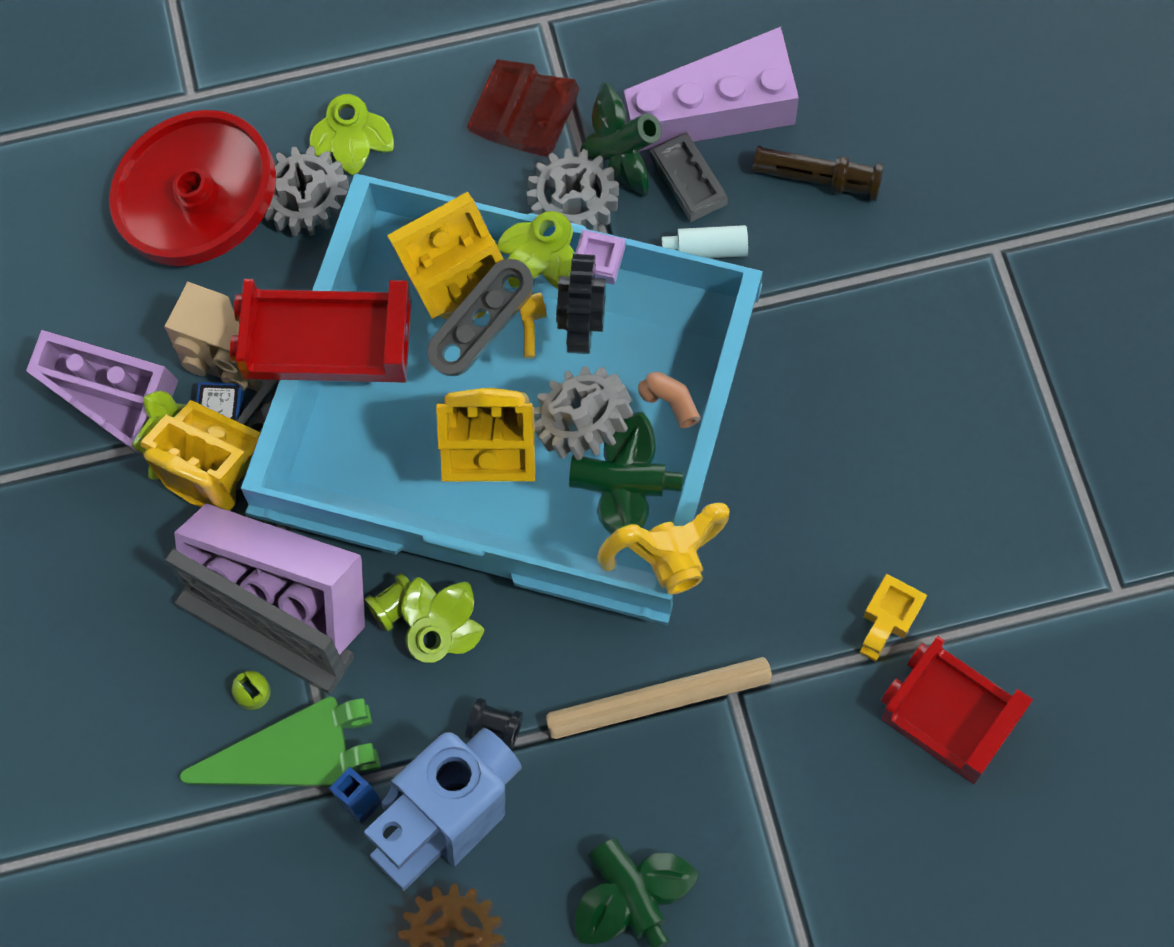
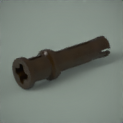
[752,146,884,201]

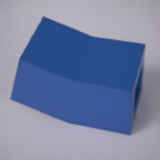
[329,767,382,824]

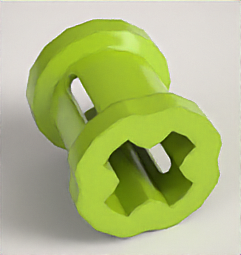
[364,573,411,632]

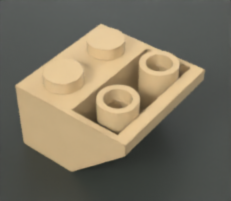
[164,281,263,391]

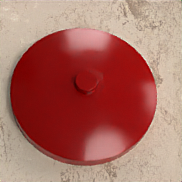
[109,110,276,266]

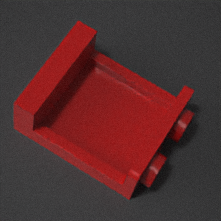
[881,636,1033,785]

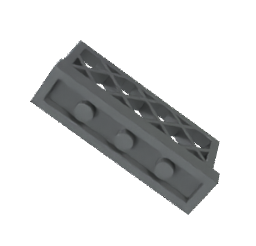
[165,549,355,695]

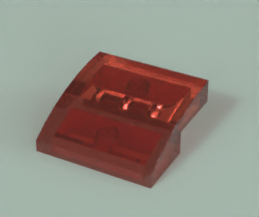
[467,59,580,157]

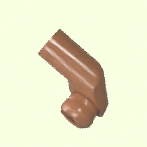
[638,372,700,428]

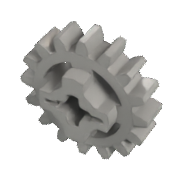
[264,146,350,236]
[527,148,619,231]
[534,366,633,460]

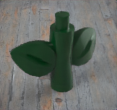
[580,82,661,197]
[569,412,684,534]
[575,839,698,947]

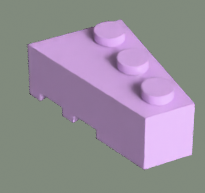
[26,330,178,459]

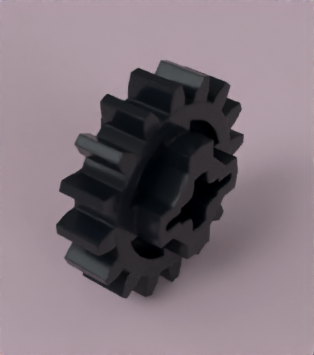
[556,253,606,354]

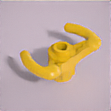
[597,503,730,595]

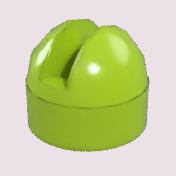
[232,671,271,710]

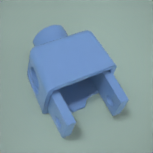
[364,728,522,892]

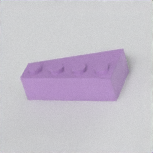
[624,27,799,151]
[174,503,365,655]

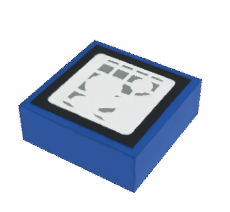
[196,382,244,421]

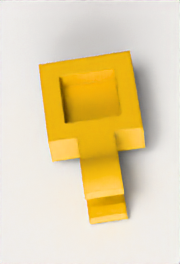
[860,574,927,662]

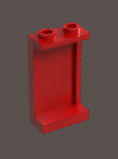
[230,279,412,383]

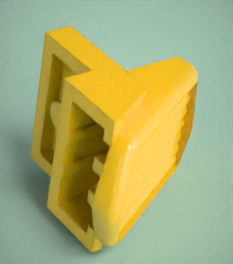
[387,192,505,319]
[436,388,536,482]
[141,400,261,511]

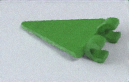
[180,697,381,787]

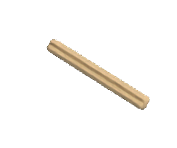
[546,657,772,739]

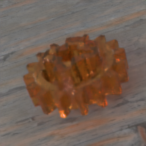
[398,884,505,947]

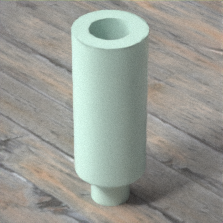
[662,225,748,258]

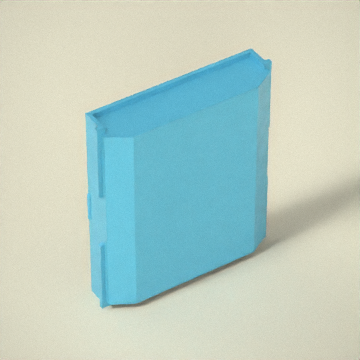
[241,173,763,626]

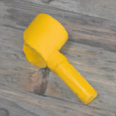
[520,293,547,359]

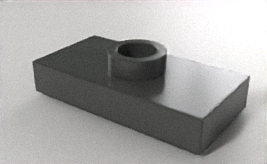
[650,132,728,223]

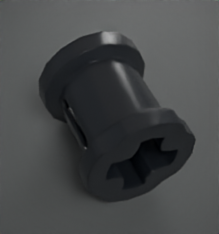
[465,698,523,751]

